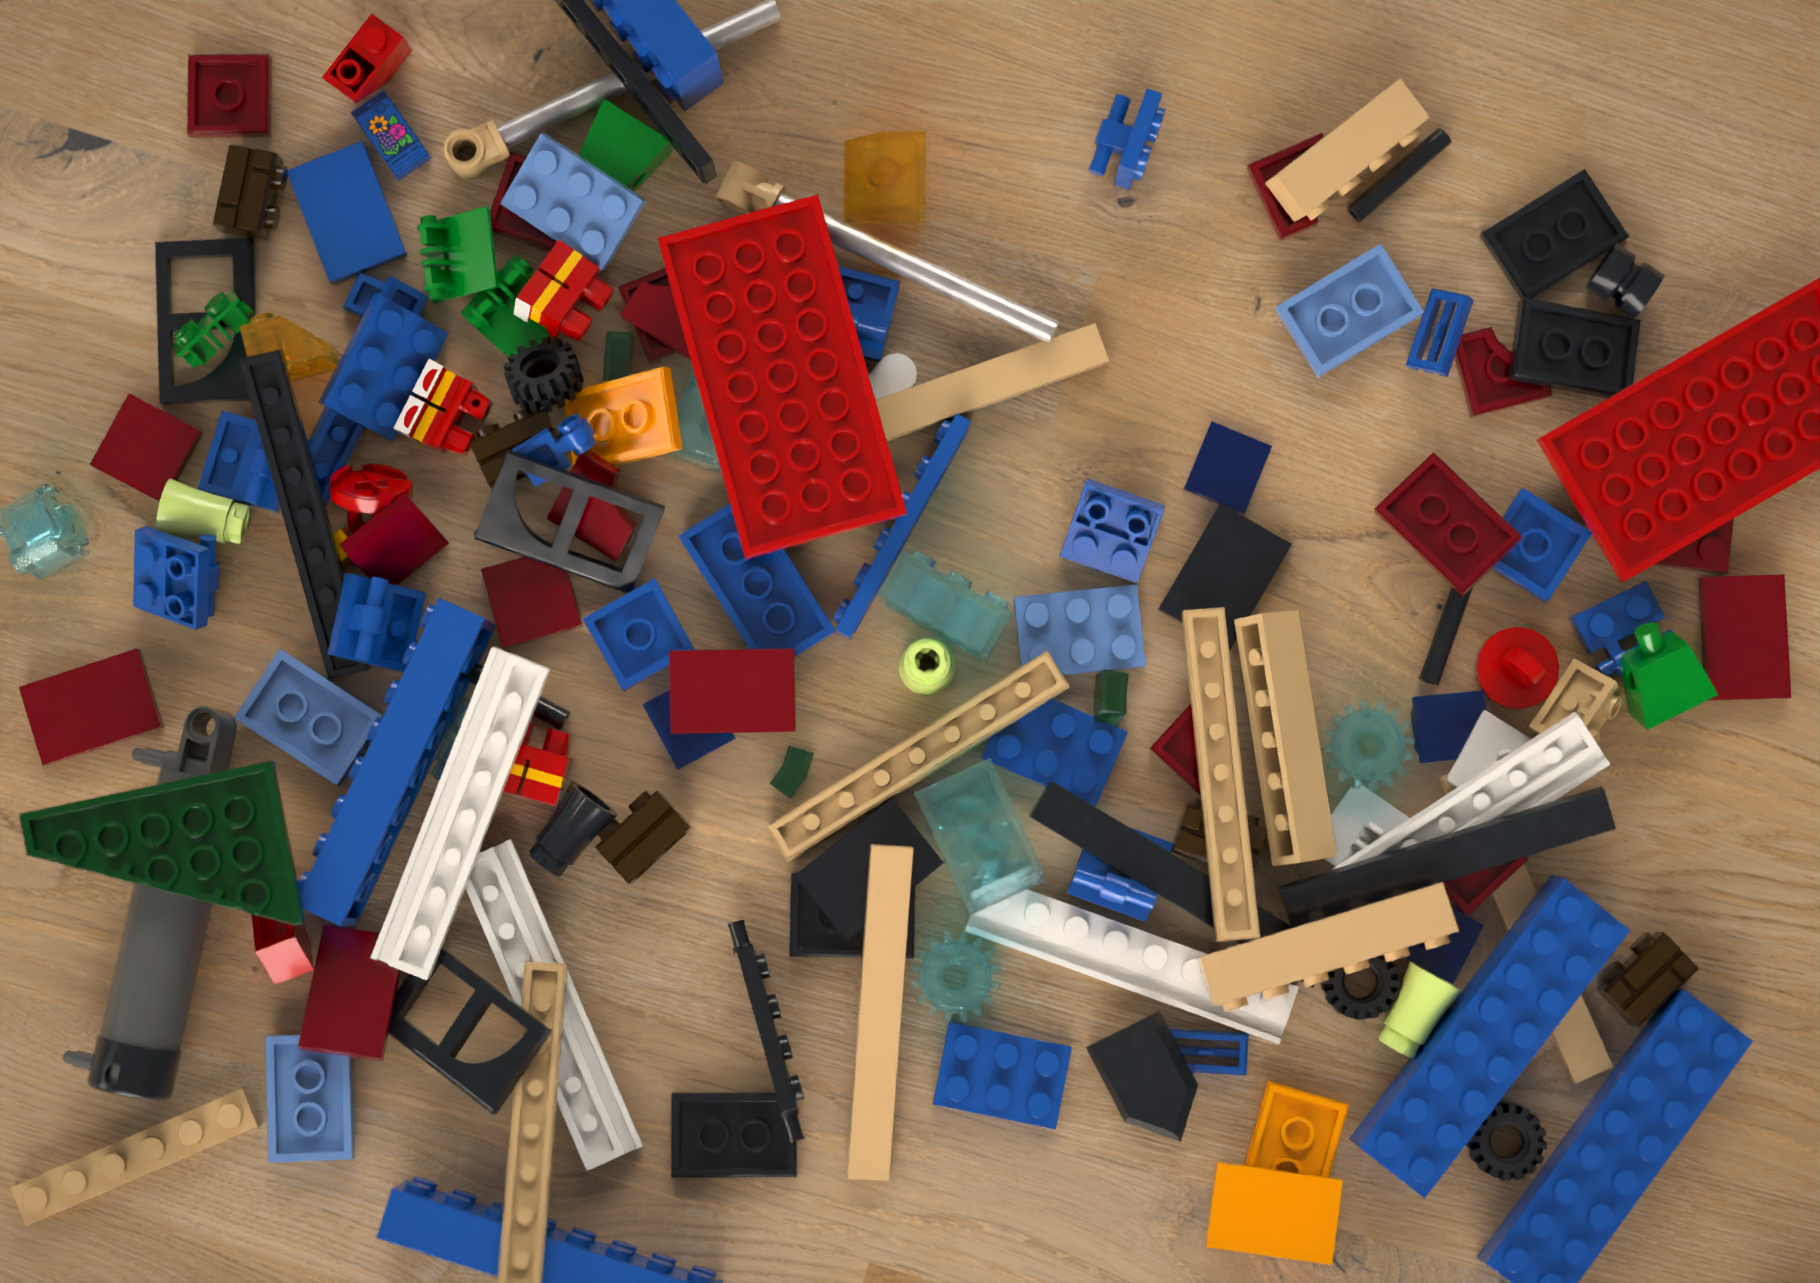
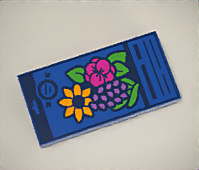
[350,90,431,181]

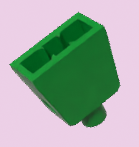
[579,99,673,192]
[1620,622,1718,730]

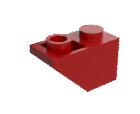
[322,13,412,104]

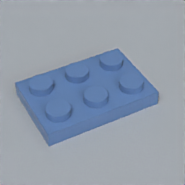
[500,133,647,271]
[1274,244,1424,378]
[1014,584,1146,676]
[234,649,384,786]
[265,1034,355,1163]

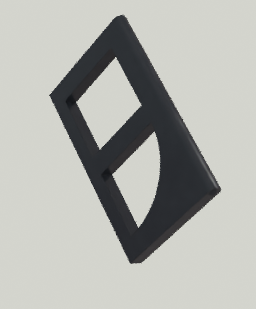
[155,237,257,405]
[474,449,665,593]
[389,947,552,1115]

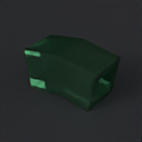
[603,331,634,381]
[1093,669,1129,725]
[770,746,814,799]

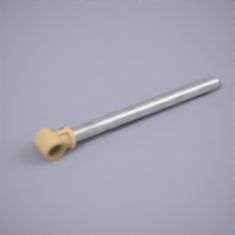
[443,0,782,179]
[715,161,1059,343]

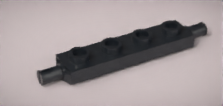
[728,920,805,1143]

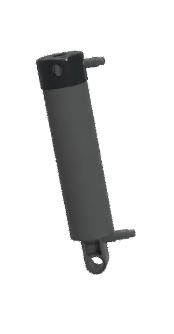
[63,706,237,1101]

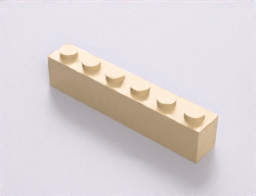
[1234,610,1337,866]
[1198,882,1459,1012]

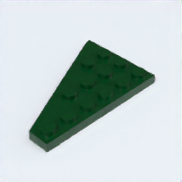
[19,761,306,925]

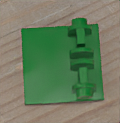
[417,206,499,303]
[459,254,550,357]
[173,290,254,369]

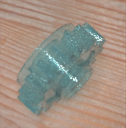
[1322,700,1415,791]
[910,931,1001,1022]

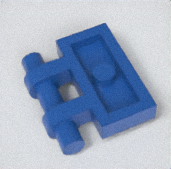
[1570,581,1673,677]

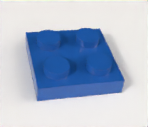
[1492,488,1592,603]
[583,578,695,691]

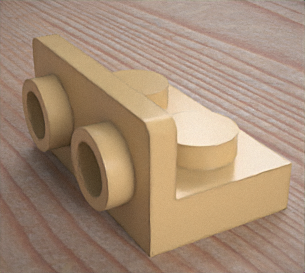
[1529,658,1623,743]

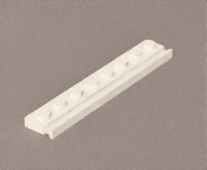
[370,646,551,981]
[1331,712,1611,870]
[465,839,643,1171]
[965,874,1299,1044]

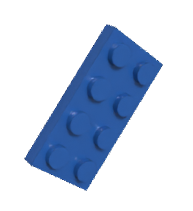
[678,504,836,658]

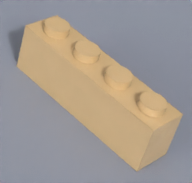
[1265,78,1430,222]

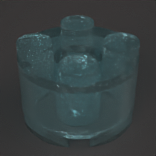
[0,483,89,580]

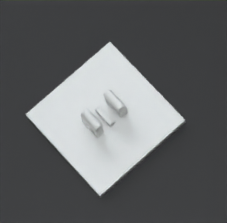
[1446,710,1531,788]
[1325,780,1410,867]

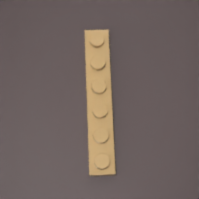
[10,1087,261,1226]

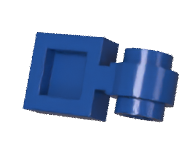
[512,414,596,487]

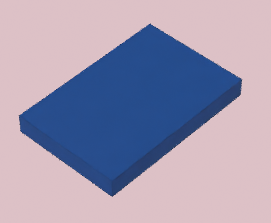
[287,141,408,285]

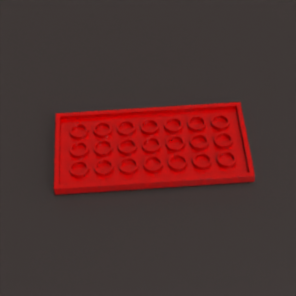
[657,194,907,559]
[1536,277,1820,583]

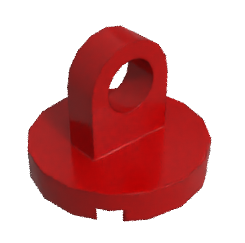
[329,463,413,534]
[1475,627,1560,709]

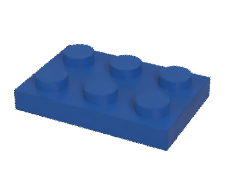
[318,293,449,442]
[981,699,1128,807]
[933,1021,1072,1130]

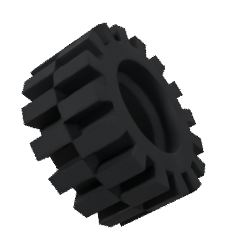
[504,338,584,413]
[1321,955,1400,1020]
[1466,1102,1547,1181]

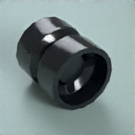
[1585,243,1665,319]

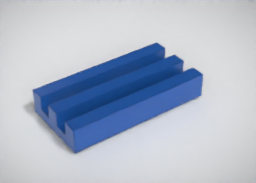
[1406,288,1473,377]
[1170,1029,1248,1076]

